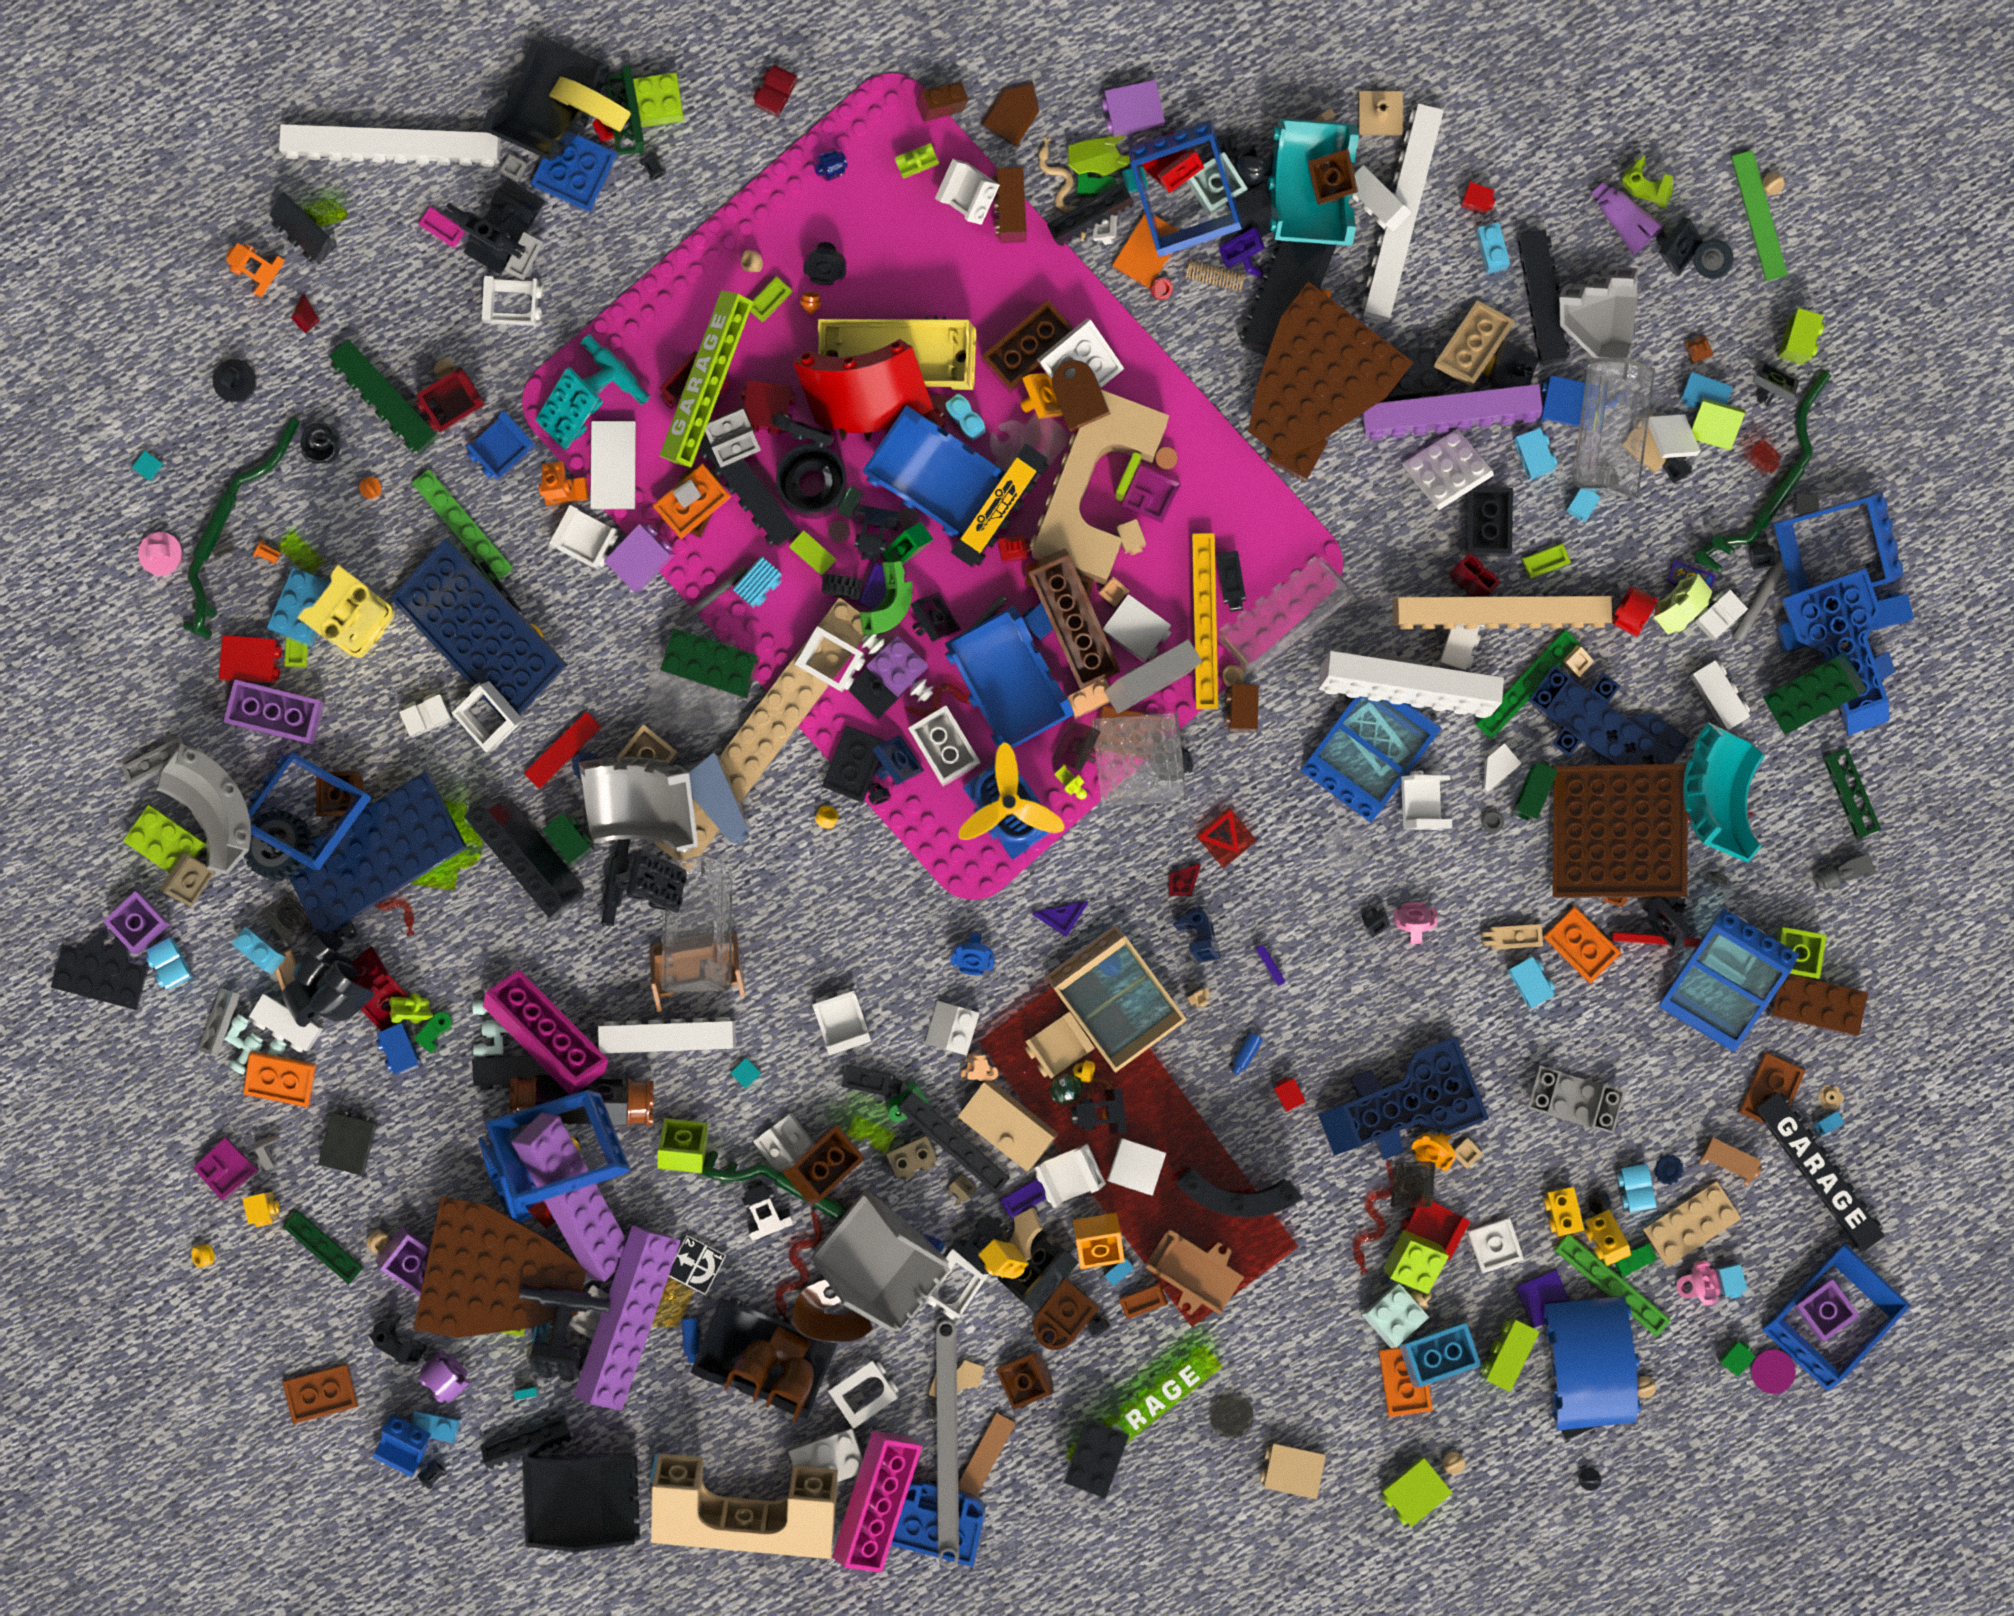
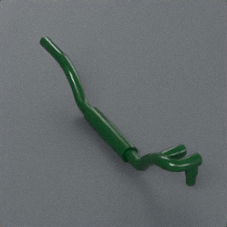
[1694,370,1831,573]
[182,417,300,639]
[697,1151,848,1219]

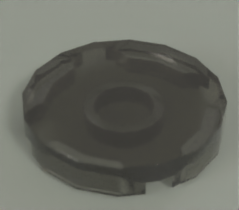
[1209,1394,1254,1439]

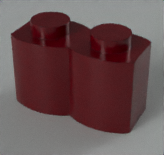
[753,65,798,118]
[1449,553,1500,597]

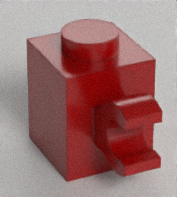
[998,535,1031,563]

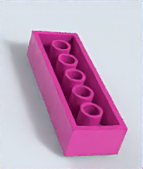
[483,970,608,1095]
[832,1430,922,1573]

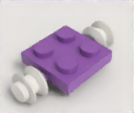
[861,634,933,702]

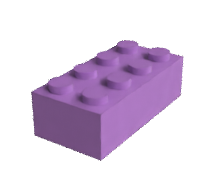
[223,680,325,746]

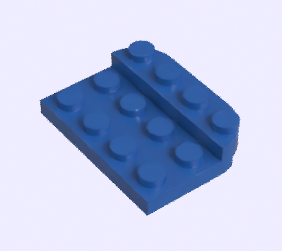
[891,1481,986,1567]

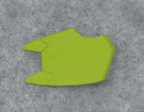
[1068,136,1130,177]

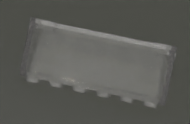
[1573,357,1655,498]
[1217,556,1356,679]
[661,854,732,993]

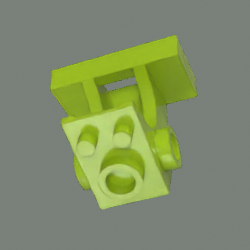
[1622,156,1674,209]

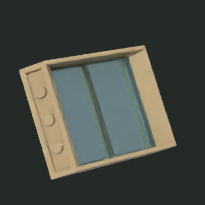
[1045,925,1187,1073]

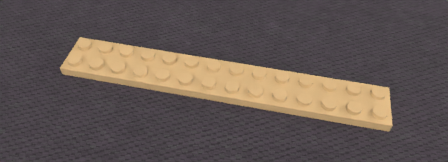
[654,597,867,870]

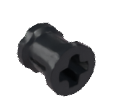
[639,152,667,181]
[417,1460,447,1490]

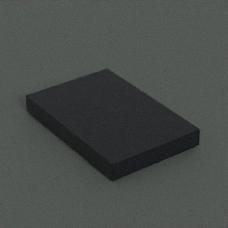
[822,725,885,803]

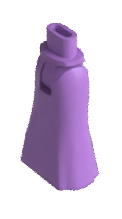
[1592,182,1664,255]

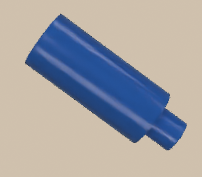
[1231,1032,1264,1075]
[681,1318,700,1363]

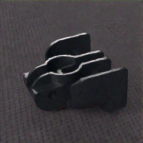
[281,930,375,1027]

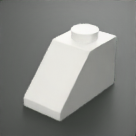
[1483,743,1522,793]

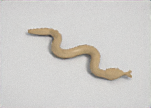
[1038,137,1088,241]

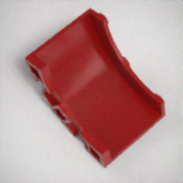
[793,339,933,433]

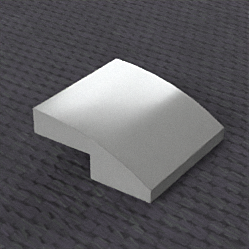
[705,407,761,467]

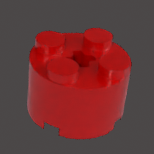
[1612,585,1658,638]

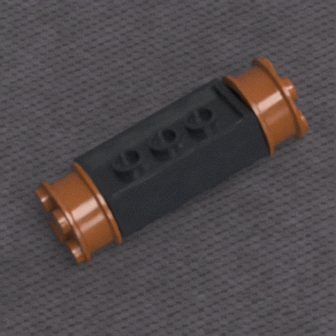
[509,1075,654,1127]

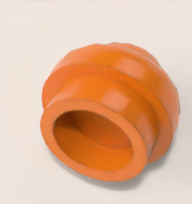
[800,292,822,315]

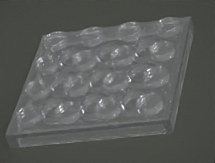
[648,641,740,733]
[1091,712,1187,806]

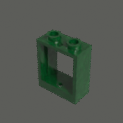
[1511,761,1558,823]

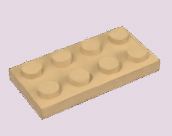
[1434,300,1515,387]
[1642,1181,1742,1267]

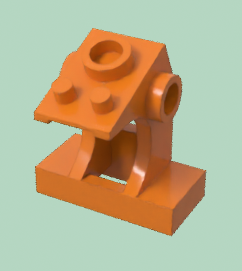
[226,243,285,297]
[539,461,589,506]

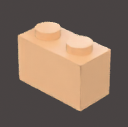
[1067,678,1110,719]

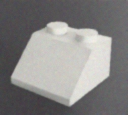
[925,1001,980,1056]

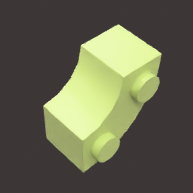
[1654,574,1712,634]

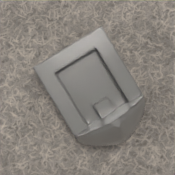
[253,1136,281,1171]

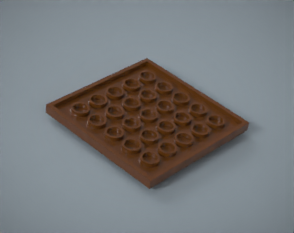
[1552,764,1688,898]

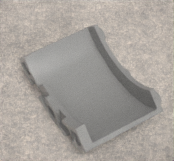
[156,744,251,875]
[579,757,698,852]

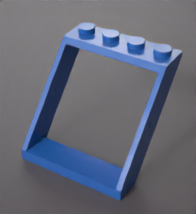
[1129,120,1242,257]
[1774,491,1903,600]
[247,752,371,870]
[485,1090,631,1204]
[1762,1244,1911,1391]

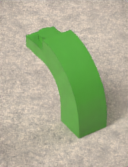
[860,561,913,634]

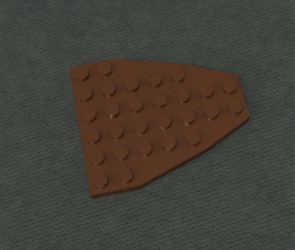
[1248,281,1413,459]
[413,1196,586,1338]

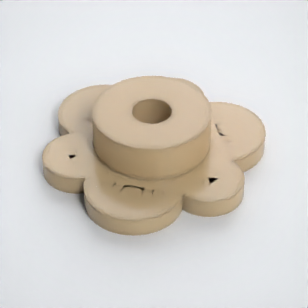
[1818,1085,1844,1110]

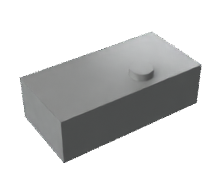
[1104,639,1202,714]

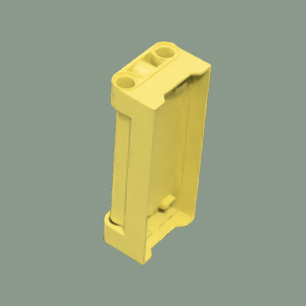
[818,319,976,390]
[298,565,395,658]

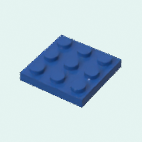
[530,135,618,213]

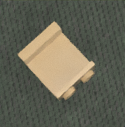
[1025,1012,1095,1079]
[1260,1442,1326,1499]

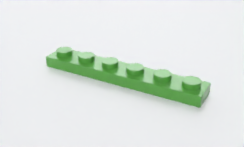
[412,469,513,580]

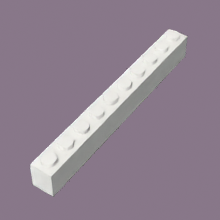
[1360,104,1444,322]
[279,124,501,167]

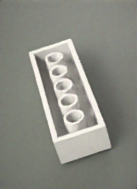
[598,1017,736,1054]

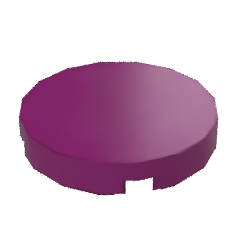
[1750,1349,1796,1394]

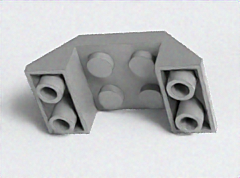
[1527,1065,1626,1134]

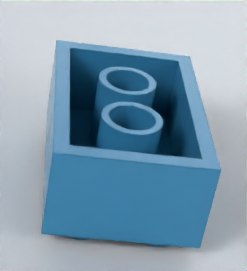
[267,567,331,648]
[1399,1322,1481,1387]

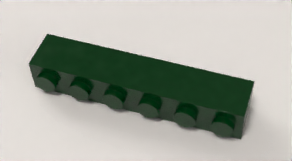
[329,339,440,455]

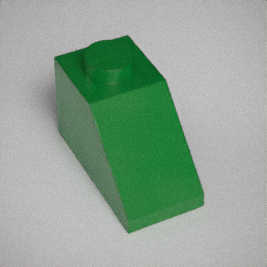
[882,522,934,565]

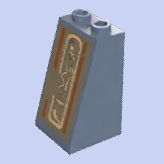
[689,752,752,844]

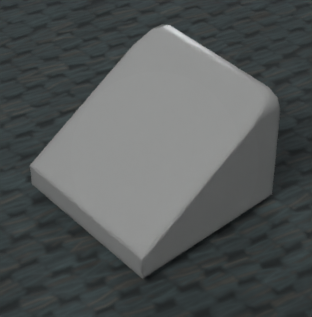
[673,480,701,508]
[1794,494,1819,518]

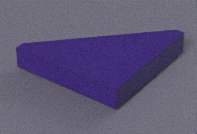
[1032,901,1088,937]

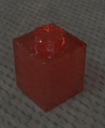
[1744,439,1782,475]

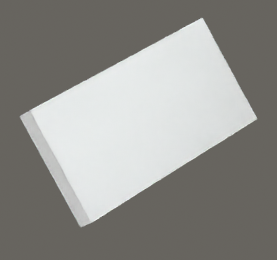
[591,421,636,509]

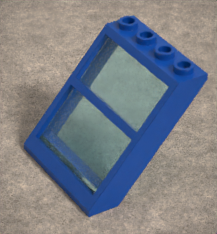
[1300,696,1442,823]
[1658,908,1799,1052]

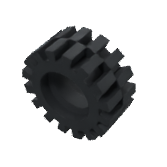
[821,574,863,600]

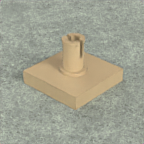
[1359,91,1403,136]

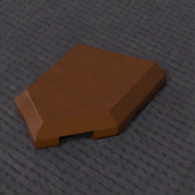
[980,81,1040,147]

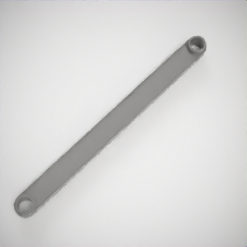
[936,1320,959,1568]

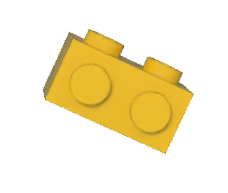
[1543,1186,1584,1237]
[242,1192,281,1227]
[1584,1210,1631,1266]
[978,1240,1029,1279]

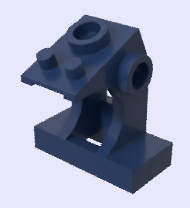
[1173,906,1221,963]

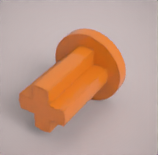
[253,539,281,564]

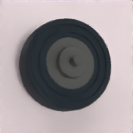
[1694,239,1734,279]

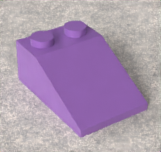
[375,1225,429,1296]

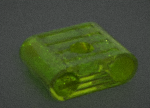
[304,199,348,226]

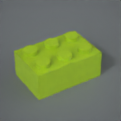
[123,805,207,874]
[1480,1317,1540,1392]

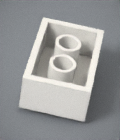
[908,706,980,787]
[788,1427,863,1482]

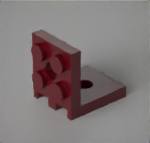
[351,946,410,1032]

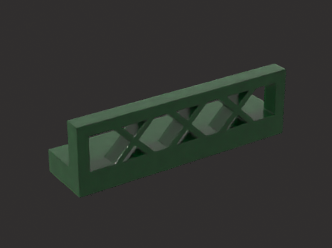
[605,65,644,155]
[1822,748,1881,840]

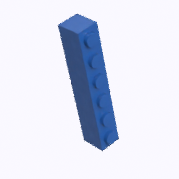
[1776,592,1914,653]

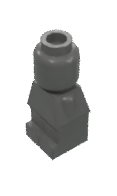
[1814,854,1876,890]

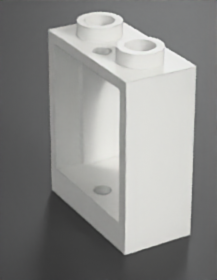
[795,626,865,692]
[452,681,524,753]

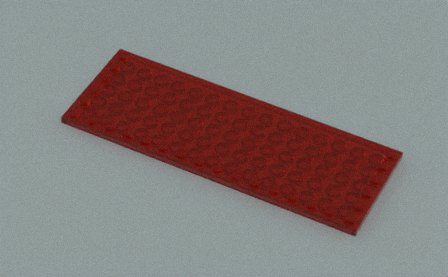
[979,970,1298,1327]

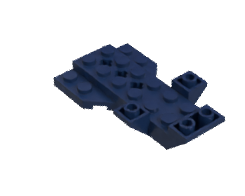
[1528,665,1690,765]
[1317,1036,1489,1160]

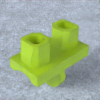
[895,143,939,179]
[389,993,433,1024]

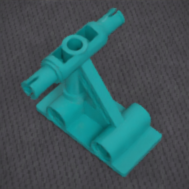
[536,334,651,450]

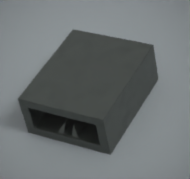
[318,1109,378,1175]

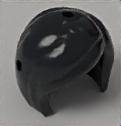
[1234,144,1274,186]
[300,423,341,464]

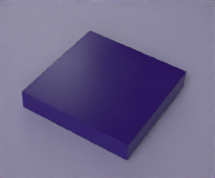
[1515,1270,1570,1329]

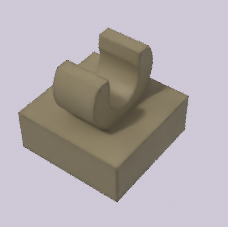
[947,1173,978,1204]

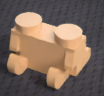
[960,1053,998,1081]

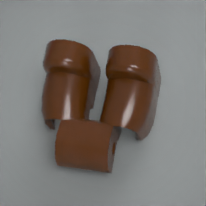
[724,1326,814,1424]

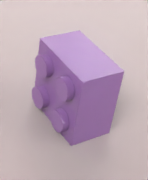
[103,891,171,954]
[1794,1278,1860,1342]

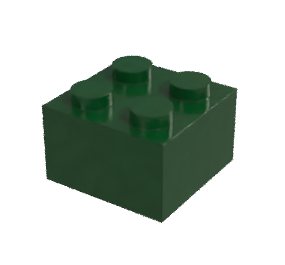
[542,813,595,867]

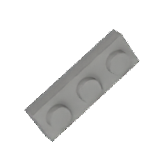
[121,736,185,788]
[198,987,240,1057]

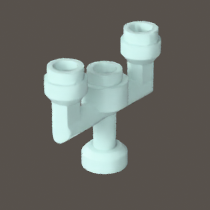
[473,999,508,1059]
[224,1014,287,1075]

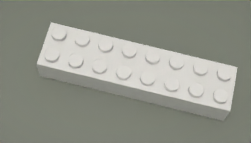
[1319,651,1504,718]

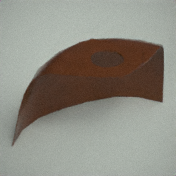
[791,1279,873,1342]

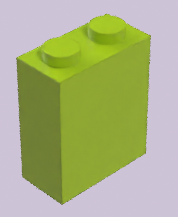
[1381,1456,1453,1527]

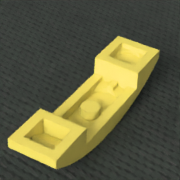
[549,77,631,132]

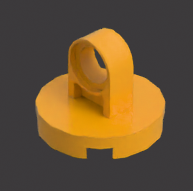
[1411,1133,1456,1171]

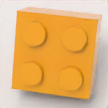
[1073,1213,1125,1269]

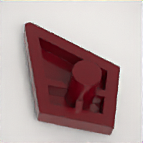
[290,293,320,334]
[1169,864,1201,896]

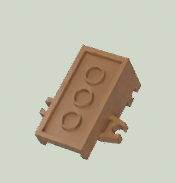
[1145,1228,1244,1315]

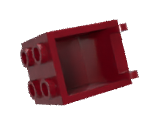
[659,350,730,410]
[415,367,486,433]

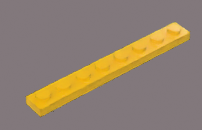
[1192,533,1218,710]

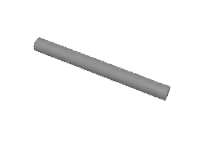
[1733,555,1785,642]

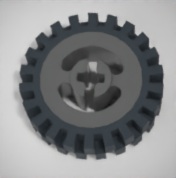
[244,810,314,881]

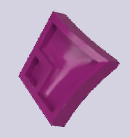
[1122,466,1181,524]
[193,1137,259,1201]

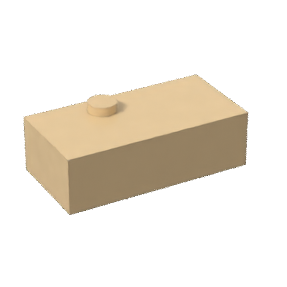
[958,1080,1059,1172]

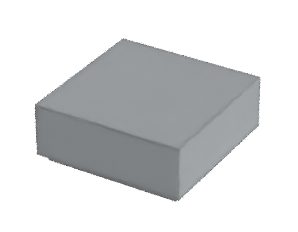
[499,153,529,183]

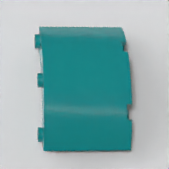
[1268,118,1359,246]
[1683,722,1765,863]

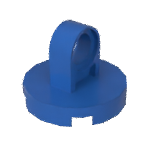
[950,932,995,975]

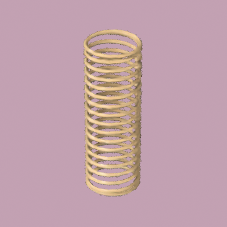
[1185,259,1245,292]

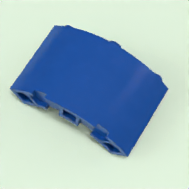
[862,405,1005,537]
[944,605,1074,749]
[1543,1296,1641,1431]

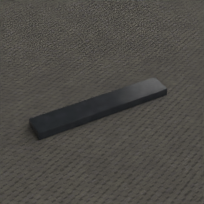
[897,1090,1010,1195]

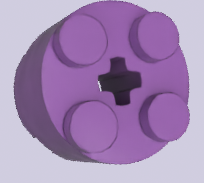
[418,1350,471,1403]

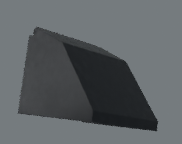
[522,1452,640,1553]

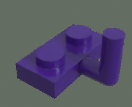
[1218,227,1265,277]

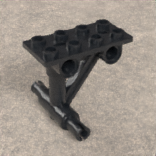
[443,180,545,275]
[600,839,687,926]
[519,1285,611,1382]

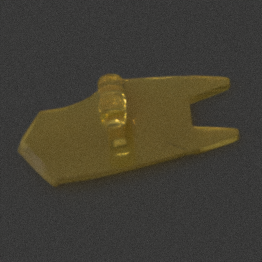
[652,1256,694,1328]

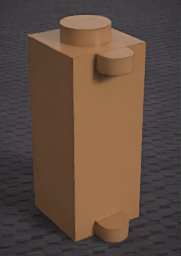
[1699,1137,1762,1187]

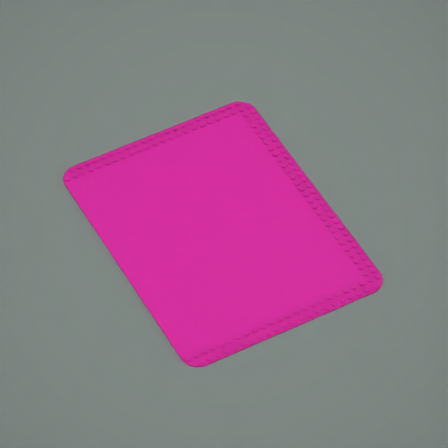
[522,73,1343,900]

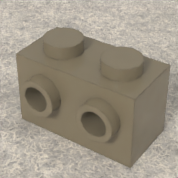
[886,1136,938,1181]

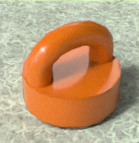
[359,477,382,499]

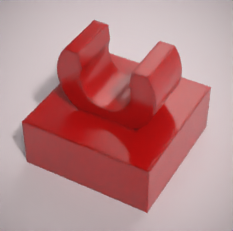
[592,119,621,142]

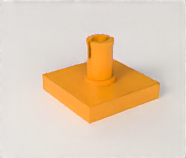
[1020,373,1063,419]

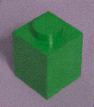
[1718,1341,1756,1377]

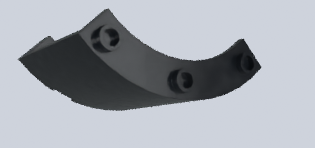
[482,35,610,161]
[1173,1168,1304,1217]
[690,1296,838,1418]

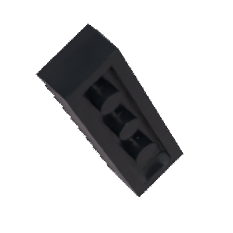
[1047,182,1134,246]
[480,1415,572,1469]

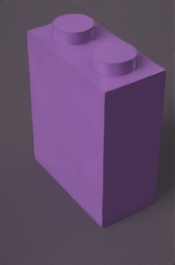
[1101,80,1165,137]
[604,523,676,592]

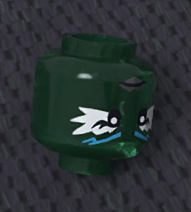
[1049,1073,1084,1106]

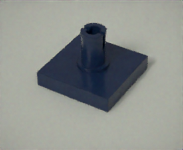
[872,734,925,786]

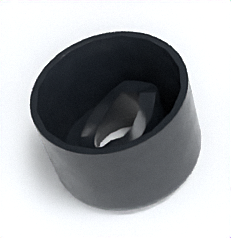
[776,444,848,519]

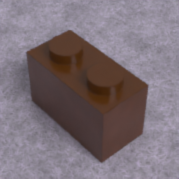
[916,81,969,122]

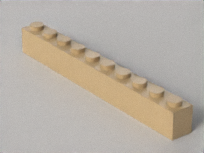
[1392,596,1612,630]

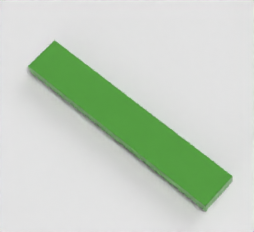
[1731,150,1788,282]
[1554,1234,1671,1337]

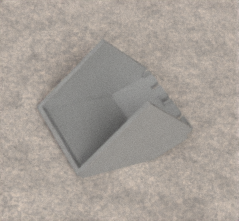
[810,1189,951,1333]

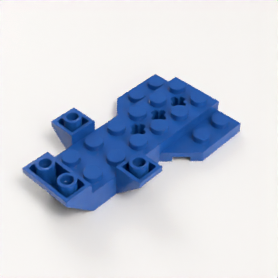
[1781,568,1896,736]

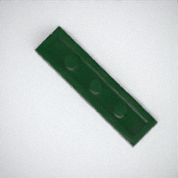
[282,1210,364,1285]

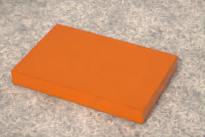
[1112,214,1180,289]
[652,463,731,539]
[1543,906,1621,984]
[243,1051,316,1107]
[1378,1347,1433,1417]

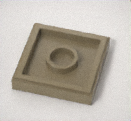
[159,852,215,907]

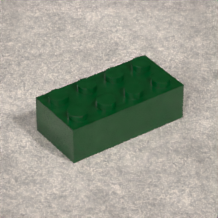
[660,628,761,699]
[1763,651,1867,735]

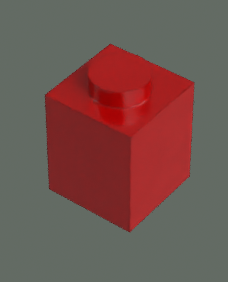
[1461,182,1496,215]
[1273,1076,1306,1112]

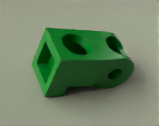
[1077,172,1118,197]
[414,1012,453,1054]
[886,1079,929,1122]
[1614,1242,1658,1277]

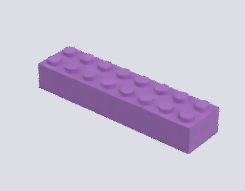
[1362,384,1542,441]
[512,1113,627,1282]
[573,1225,681,1410]

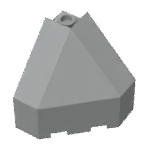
[1560,267,1638,369]

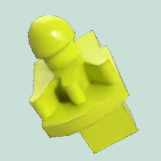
[1054,766,1087,799]

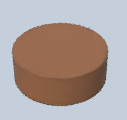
[1155,447,1177,470]

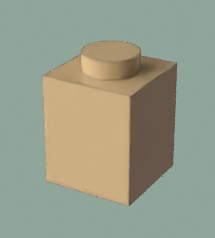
[1116,519,1146,556]

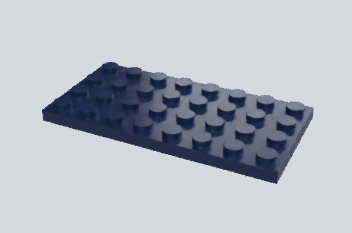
[390,538,568,721]
[290,771,467,933]

